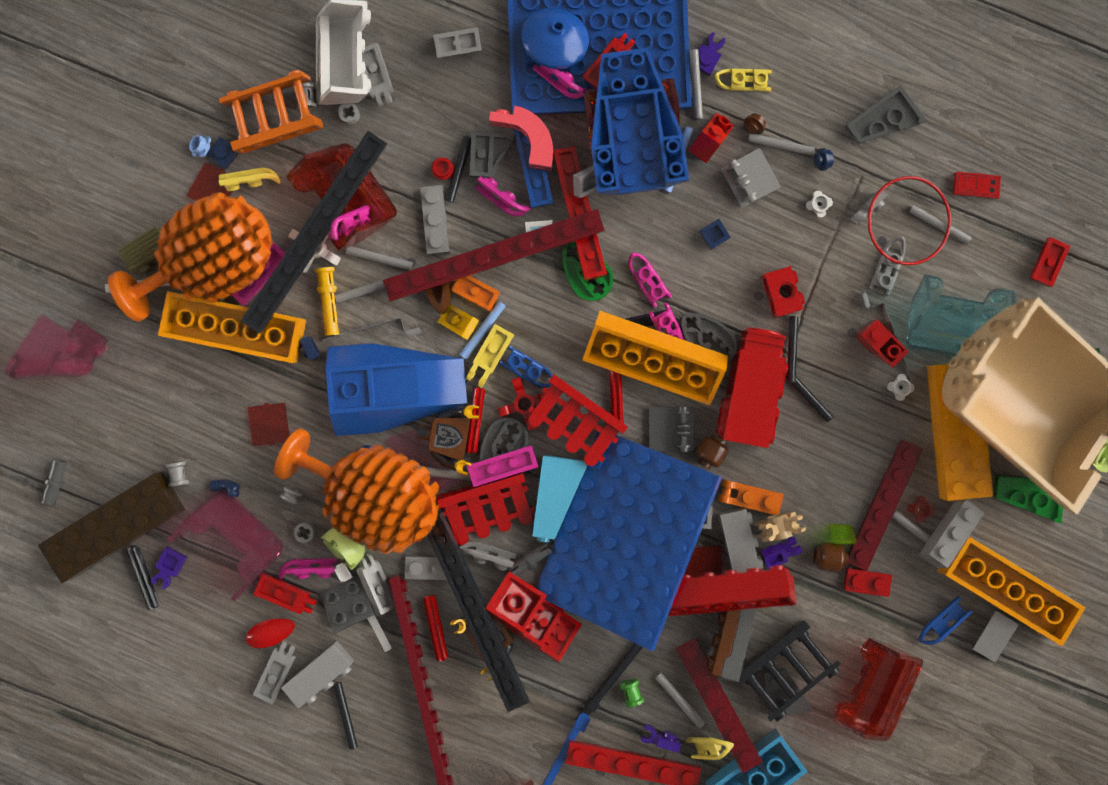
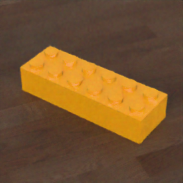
[158,291,306,364]
[582,311,728,405]
[926,364,993,501]
[937,536,1086,646]

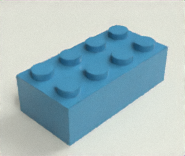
[704,728,808,785]

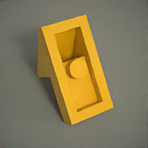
[437,304,479,340]

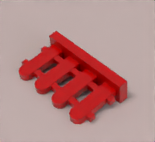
[528,374,628,466]
[436,472,535,545]

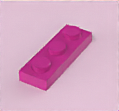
[231,242,285,306]
[467,445,538,487]

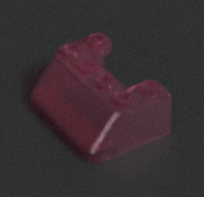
[5,315,109,380]

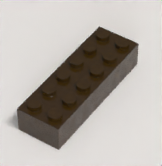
[38,472,185,584]

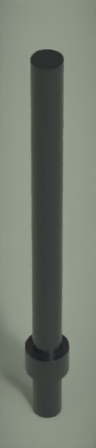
[575,643,643,720]

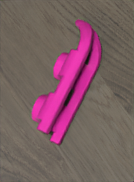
[532,65,589,99]
[474,176,531,217]
[328,205,370,240]
[628,252,672,308]
[649,303,685,340]
[279,558,337,579]

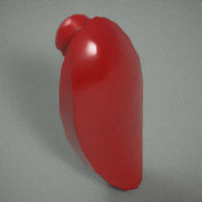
[245,618,295,648]

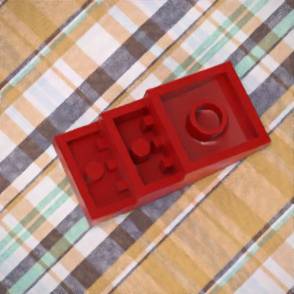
[485,572,582,664]

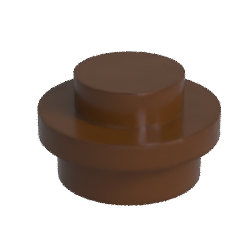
[744,113,766,135]

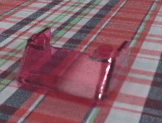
[167,491,284,601]

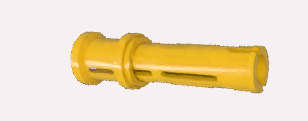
[314,267,339,336]

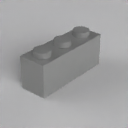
[919,499,984,568]
[717,507,763,573]
[281,640,354,709]

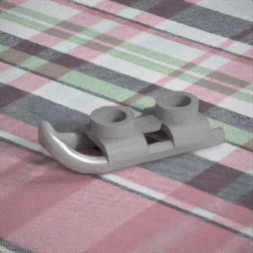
[869,236,906,296]
[459,541,516,570]

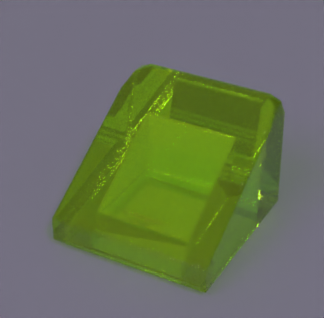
[828,524,856,544]

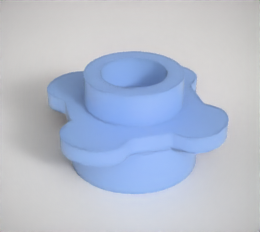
[189,135,211,158]

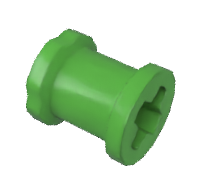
[619,678,644,707]

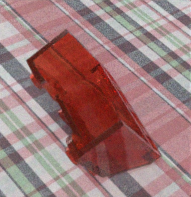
[286,143,397,251]
[832,638,923,741]

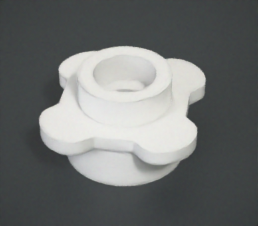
[806,191,833,218]
[887,374,914,401]

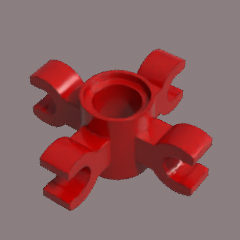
[497,377,545,431]

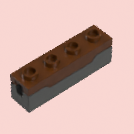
[706,609,756,682]

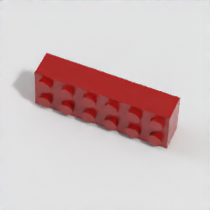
[667,566,797,617]

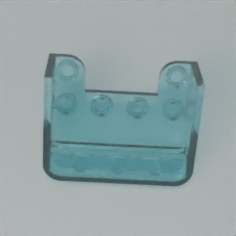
[906,274,1016,356]

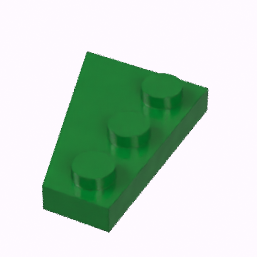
[994,475,1063,524]

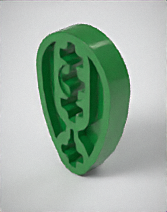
[562,242,613,301]

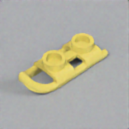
[715,68,772,92]
[219,168,280,191]
[686,737,733,760]

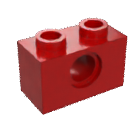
[761,266,805,318]

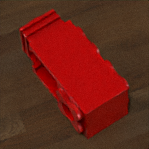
[715,327,788,448]

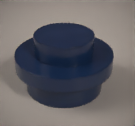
[814,148,834,171]

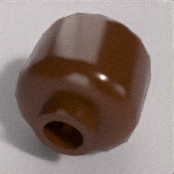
[695,435,729,469]
[813,541,848,573]

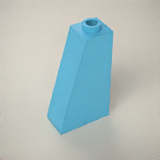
[532,455,587,542]

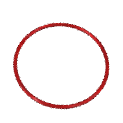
[867,176,951,265]

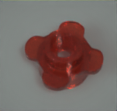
[907,496,935,523]

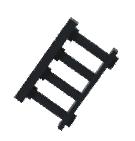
[739,620,841,722]

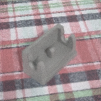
[433,27,482,58]
[972,610,1019,662]

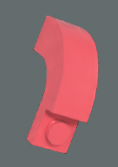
[489,106,553,171]

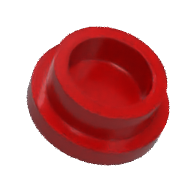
[431,157,454,180]

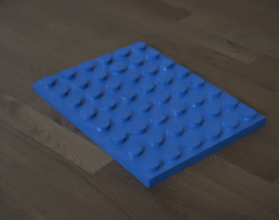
[508,0,691,115]
[536,431,722,651]

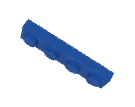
[514,129,553,209]

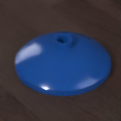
[521,8,589,69]

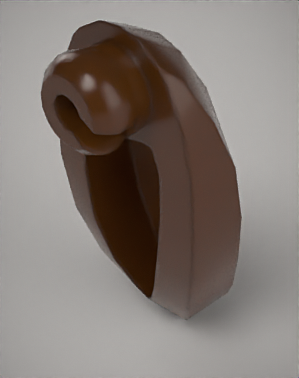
[425,263,451,314]

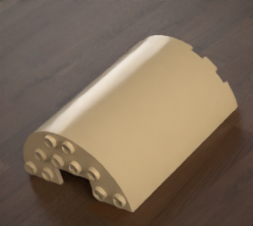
[942,298,1108,514]

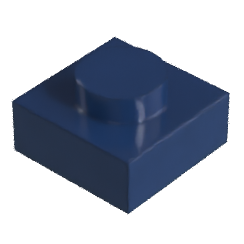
[207,137,239,169]
[699,219,731,250]
[300,336,322,361]

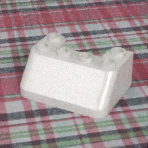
[316,0,371,105]

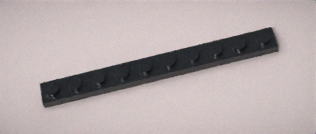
[241,131,387,334]
[427,498,530,712]

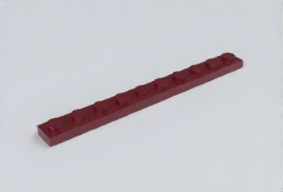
[383,209,605,302]
[389,574,454,785]

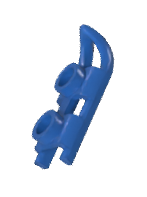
[499,345,553,388]
[918,596,973,645]

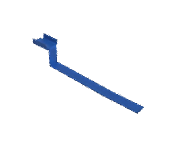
[543,713,591,785]

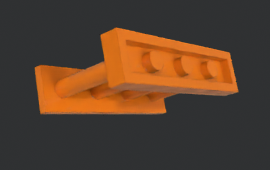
[219,70,324,154]

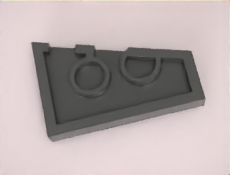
[845,85,927,144]

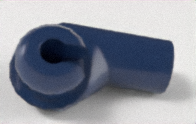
[210,479,240,497]

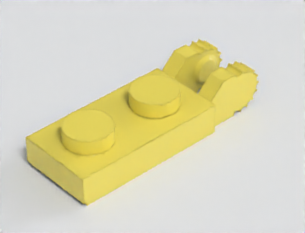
[466,324,514,388]

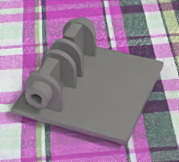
[720,148,781,208]

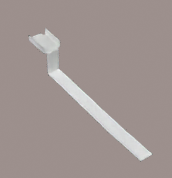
[334,562,392,652]

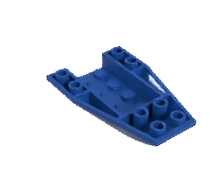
[591,48,689,195]
[326,343,467,436]

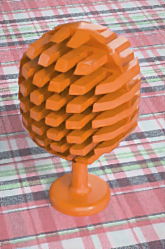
[108,192,273,322]
[274,428,439,554]

